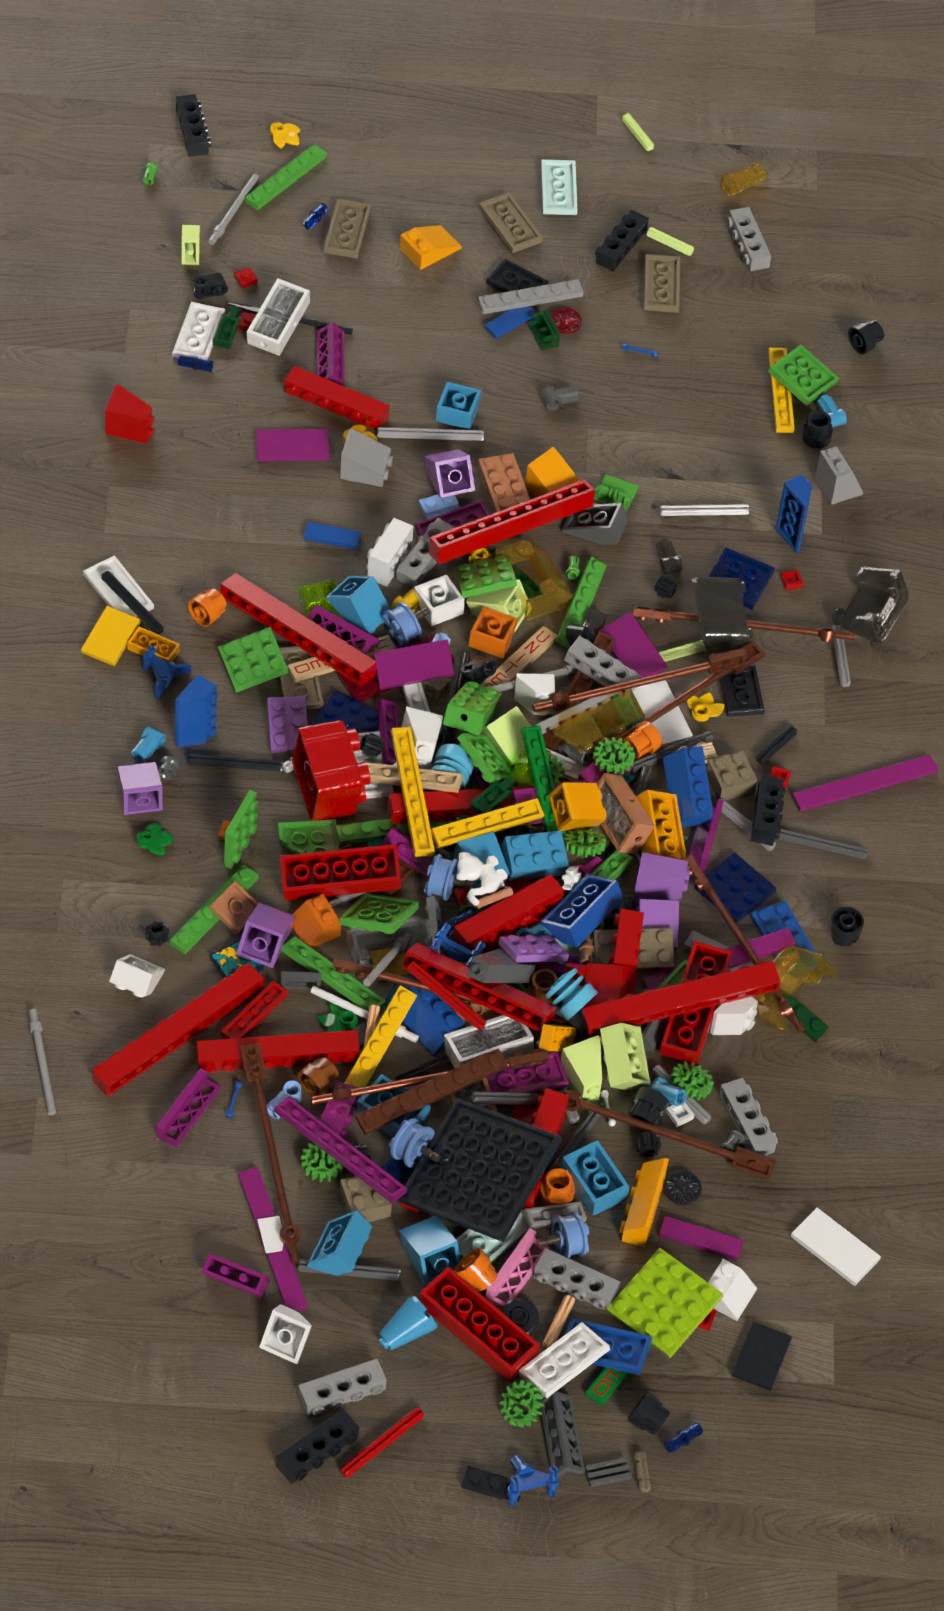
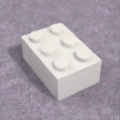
[366,518,414,587]

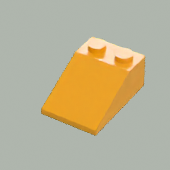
[399,225,462,270]

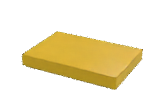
[81,606,141,667]

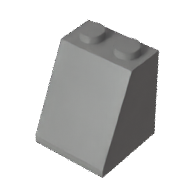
[340,428,393,487]
[815,446,863,505]

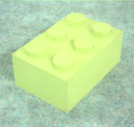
[600,1023,651,1091]

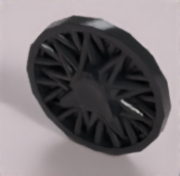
[664,1170,702,1205]
[501,1298,539,1335]

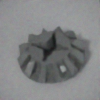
[434,844,455,861]

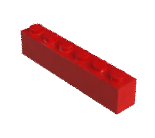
[284,366,390,430]

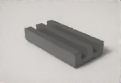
[281,971,321,989]
[585,1457,632,1488]

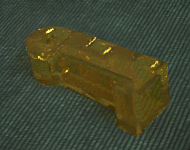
[720,162,768,197]

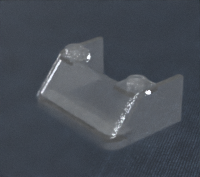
[344,916,434,964]

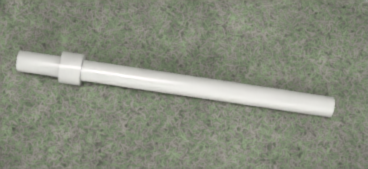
[311,986,419,1043]

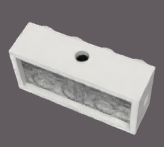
[247,278,310,356]
[444,1015,534,1068]

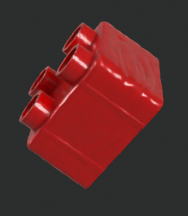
[292,720,371,821]

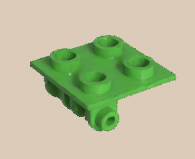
[594,474,639,512]

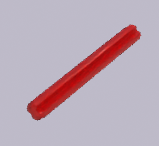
[407,961,487,1030]
[340,1407,424,1478]

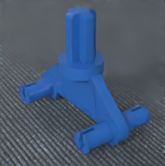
[142,646,192,699]
[430,923,486,967]
[507,1455,560,1506]

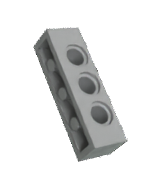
[727,207,771,271]
[396,518,456,588]
[564,636,642,701]
[719,1078,778,1156]
[533,1248,620,1310]
[298,1359,386,1416]

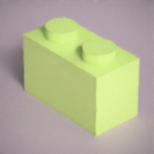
[182,225,200,265]

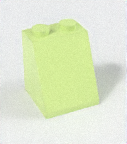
[466,580,531,632]
[481,706,531,767]
[561,1035,602,1104]

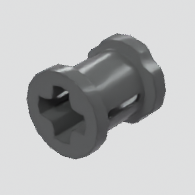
[720,1130,746,1153]

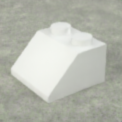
[414,575,464,626]
[514,673,555,716]
[109,954,165,997]
[710,997,758,1035]
[708,1259,757,1321]

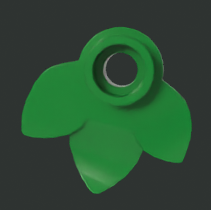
[136,823,174,855]
[318,1003,358,1032]

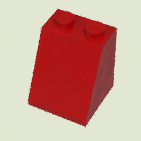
[105,384,155,444]
[580,963,639,1010]

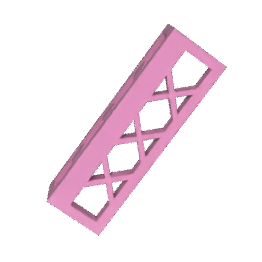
[486,1228,550,1308]

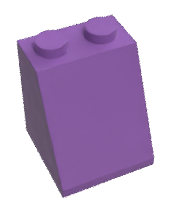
[424,449,475,498]
[117,762,163,815]
[633,852,691,906]
[637,899,679,950]
[236,903,296,968]

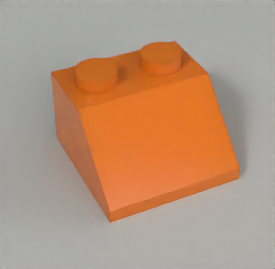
[469,607,518,658]
[292,894,341,948]

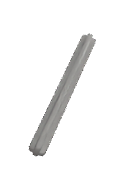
[377,427,484,441]

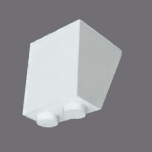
[401,706,443,770]

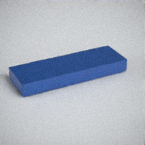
[484,306,536,339]
[304,522,361,550]

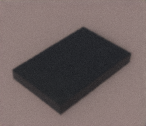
[486,259,549,292]
[720,666,765,717]
[732,1322,792,1391]

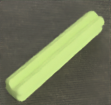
[622,113,654,151]
[647,227,694,256]
[659,640,707,662]

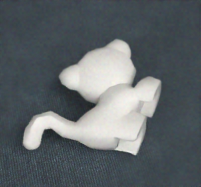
[456,852,507,906]

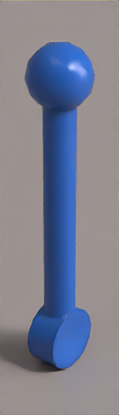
[622,344,658,357]
[225,1081,242,1118]

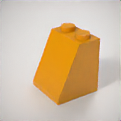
[525,447,580,497]
[548,782,606,831]

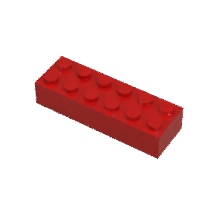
[280,844,401,901]
[453,874,564,962]
[660,941,732,1066]
[523,1089,569,1210]
[419,1267,540,1383]

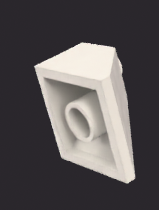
[259,1304,312,1364]

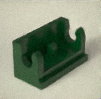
[528,310,560,351]

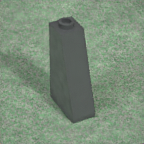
[466,948,536,983]

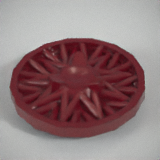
[550,308,582,334]

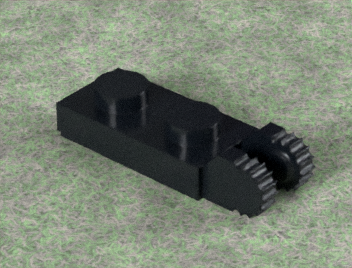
[461,1466,521,1502]

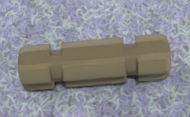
[634,1451,651,1493]

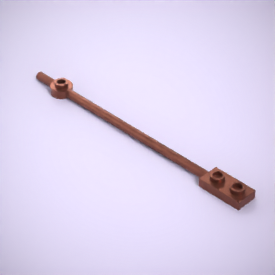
[633,605,855,642]
[592,641,765,761]
[532,649,746,712]
[685,855,805,1033]
[332,958,565,1025]
[240,1043,300,1264]
[311,1049,549,1105]
[542,1087,776,1180]

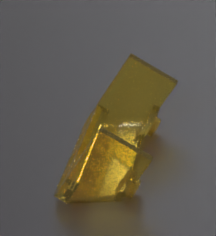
[495,540,573,621]
[553,689,645,751]
[752,946,838,1031]

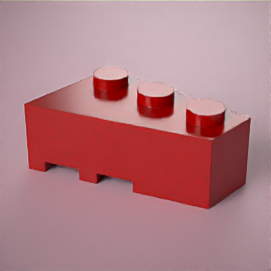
[609,909,644,972]

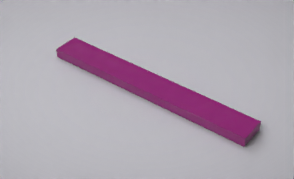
[792,754,938,812]
[643,928,796,990]
[274,1096,407,1204]
[238,1167,308,1312]

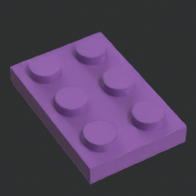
[267,696,307,753]
[498,935,569,962]

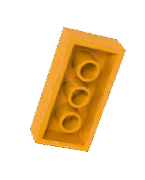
[127,626,180,662]
[539,1024,577,1052]

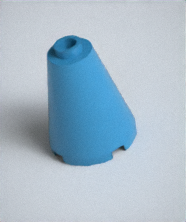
[378,1295,438,1351]

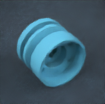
[430,744,475,790]
[545,968,598,1020]

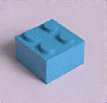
[436,382,481,430]

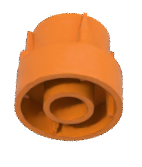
[188,589,226,627]
[624,721,663,759]
[540,1168,575,1206]
[454,1248,498,1292]

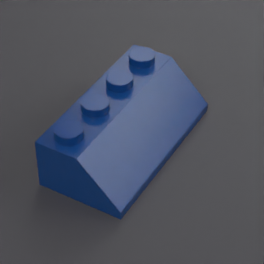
[775,474,812,554]
[175,675,218,747]
[663,746,713,827]
[541,874,624,947]
[384,973,465,1056]

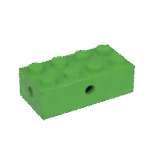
[443,682,502,736]

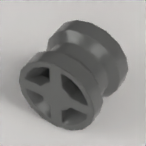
[158,756,179,780]

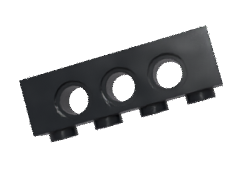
[176,94,211,157]
[595,210,649,272]
[750,774,786,846]
[276,1409,359,1484]

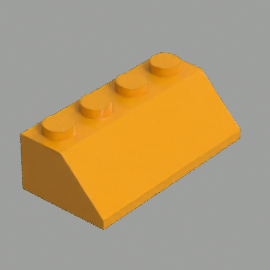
[636,790,687,861]
[619,1158,669,1247]

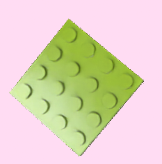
[606,1248,724,1358]

